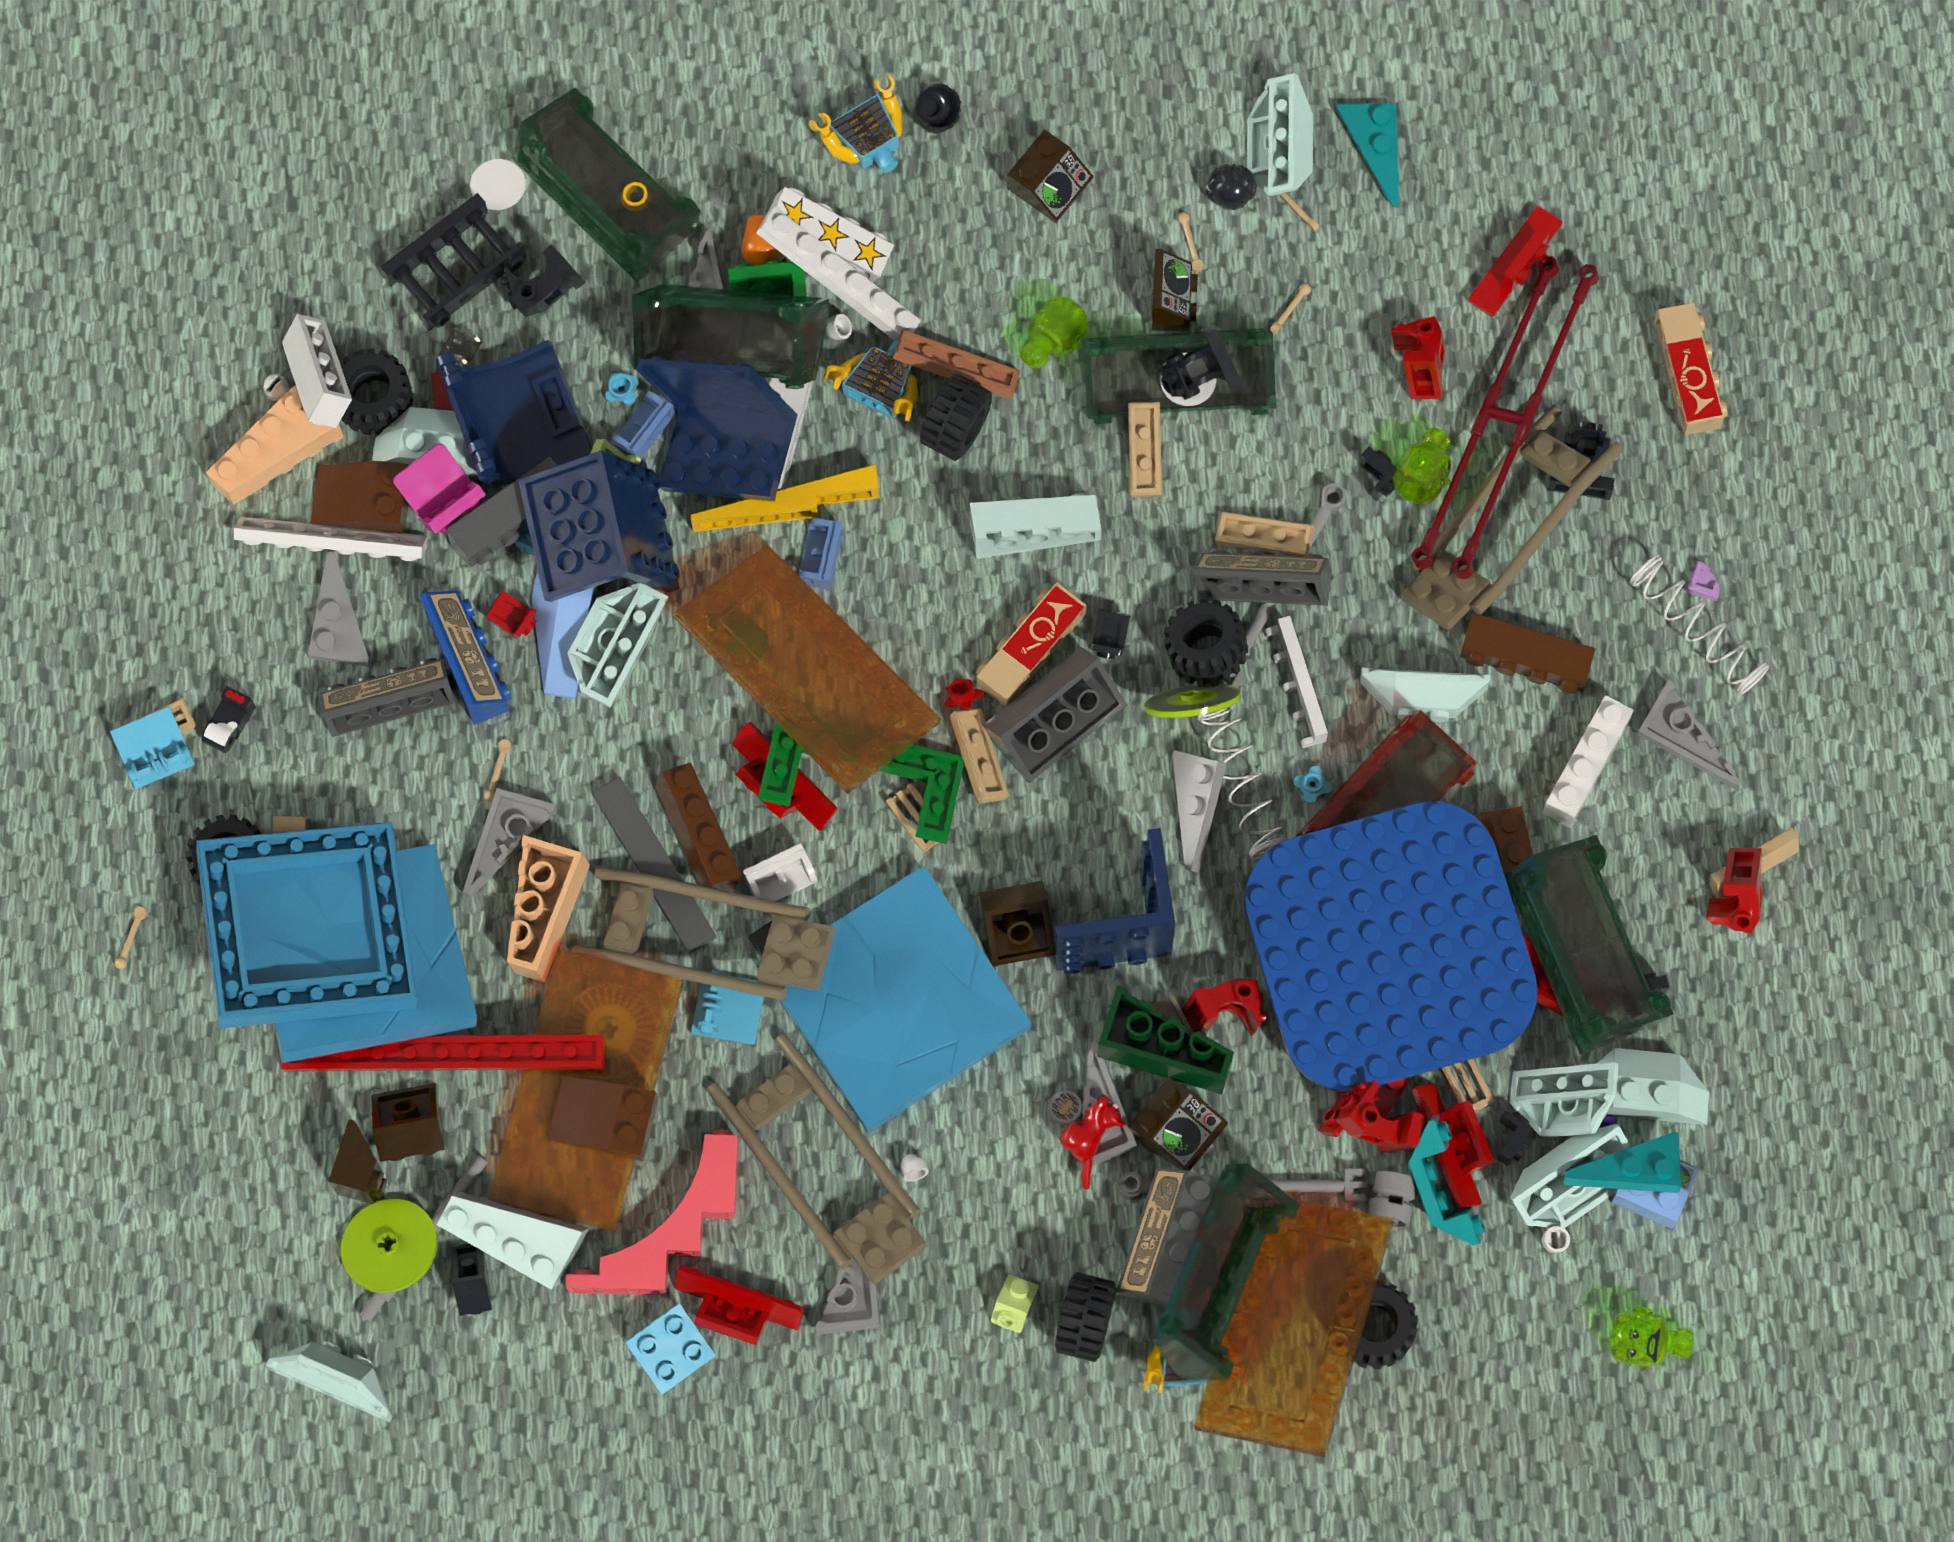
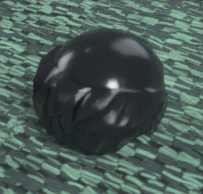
[914,83,962,134]
[1206,163,1257,210]

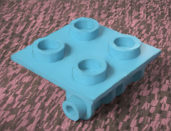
[110,706,195,790]
[691,969,764,1046]
[625,1303,716,1395]

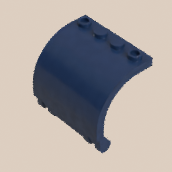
[436,340,592,485]

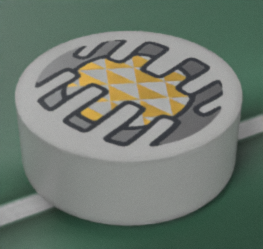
[1049,1091,1082,1125]

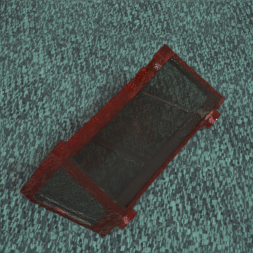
[1295,710,1477,837]

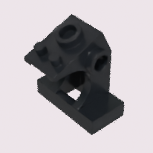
[502,244,586,317]
[1159,324,1243,400]
[1547,421,1615,500]

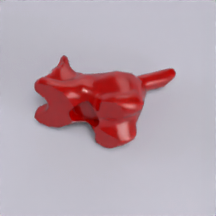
[1059,1094,1125,1190]

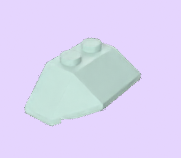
[1247,73,1313,196]
[372,407,479,479]
[567,583,669,708]
[1360,667,1490,722]
[1597,1048,1709,1125]
[1510,1062,1619,1138]
[1510,1124,1631,1228]
[266,1341,393,1423]

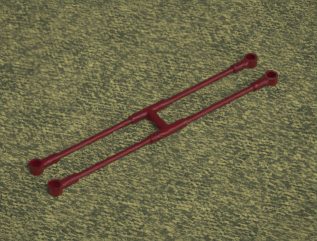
[1412,256,1599,579]

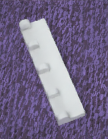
[1265,616,1328,748]

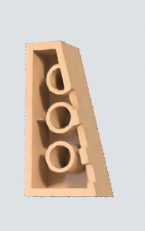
[206,385,344,505]
[507,835,590,983]

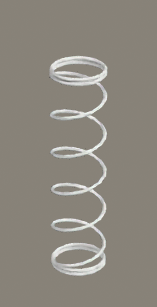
[1630,555,1769,694]
[1197,704,1288,860]

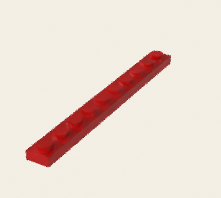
[281,1035,605,1072]

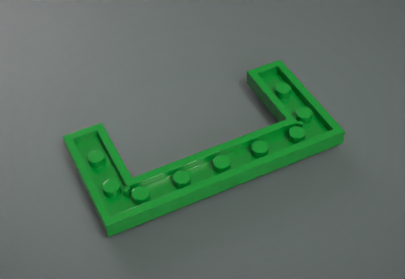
[758,712,964,844]

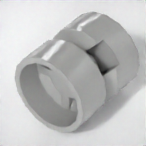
[1368,1171,1417,1228]

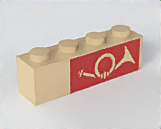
[1654,303,1727,435]
[976,582,1086,707]

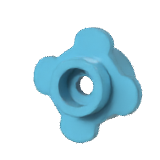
[605,373,639,405]
[1294,766,1332,803]

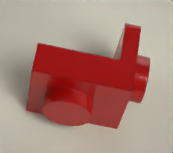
[484,590,537,638]

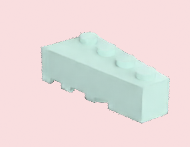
[970,493,1101,559]
[437,1192,589,1289]

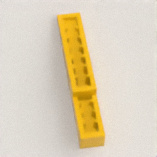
[691,464,880,532]

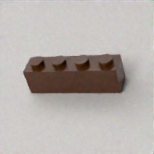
[1460,613,1596,693]
[655,762,742,891]

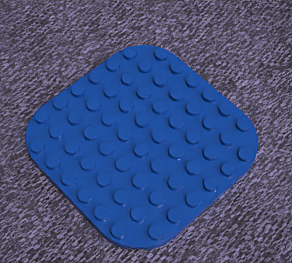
[1244,801,1537,1092]

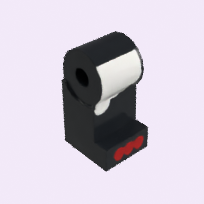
[202,686,256,753]

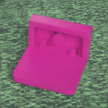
[393,444,486,534]

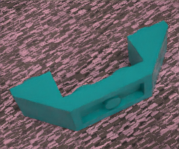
[1409,1114,1486,1246]

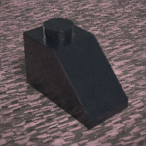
[450,1244,492,1316]

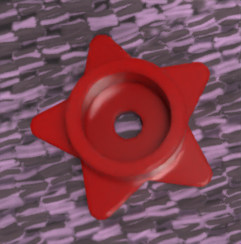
[944,679,984,710]

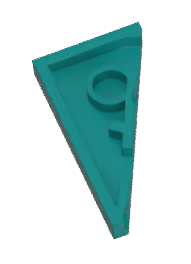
[1336,103,1399,208]
[1563,1132,1681,1193]

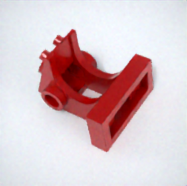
[1391,316,1446,399]
[1706,848,1763,934]
[1181,978,1266,1036]
[1335,1080,1425,1153]

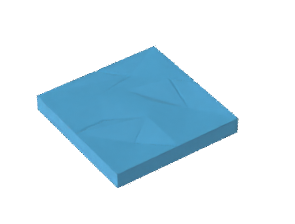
[196,822,418,1029]
[273,844,477,1063]
[778,866,1031,1134]

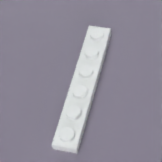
[756,206,921,340]
[234,517,428,561]

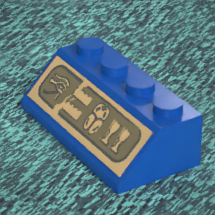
[419,591,512,725]

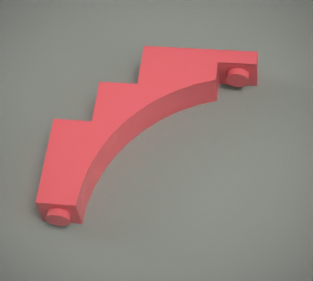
[566,1130,739,1295]

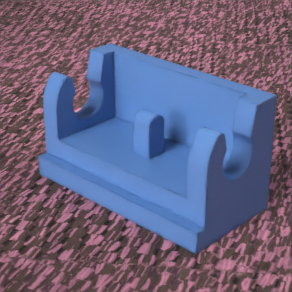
[610,391,675,459]
[796,518,844,590]

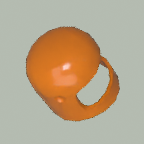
[741,215,784,266]

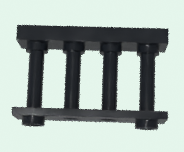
[380,193,527,331]

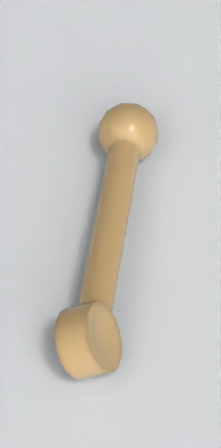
[1277,193,1320,232]
[1178,212,1204,273]
[1269,283,1311,336]
[484,739,511,802]
[114,906,147,969]

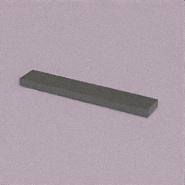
[592,776,717,954]

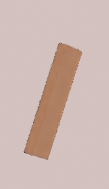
[893,329,1020,400]

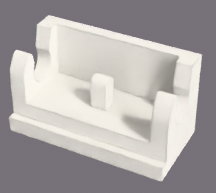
[743,843,818,902]

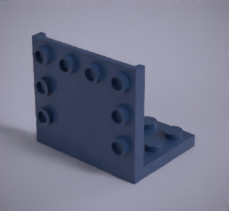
[636,356,798,501]
[519,450,680,602]
[1055,828,1175,974]

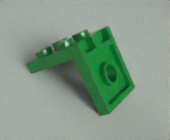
[728,260,813,354]

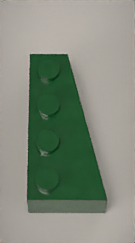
[1097,985,1234,1095]

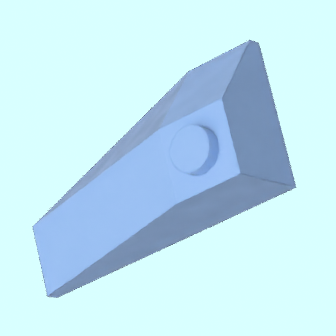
[532,570,599,699]

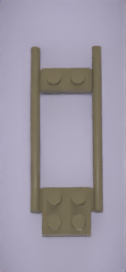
[1400,404,1624,631]
[572,866,836,1000]
[706,1033,927,1285]

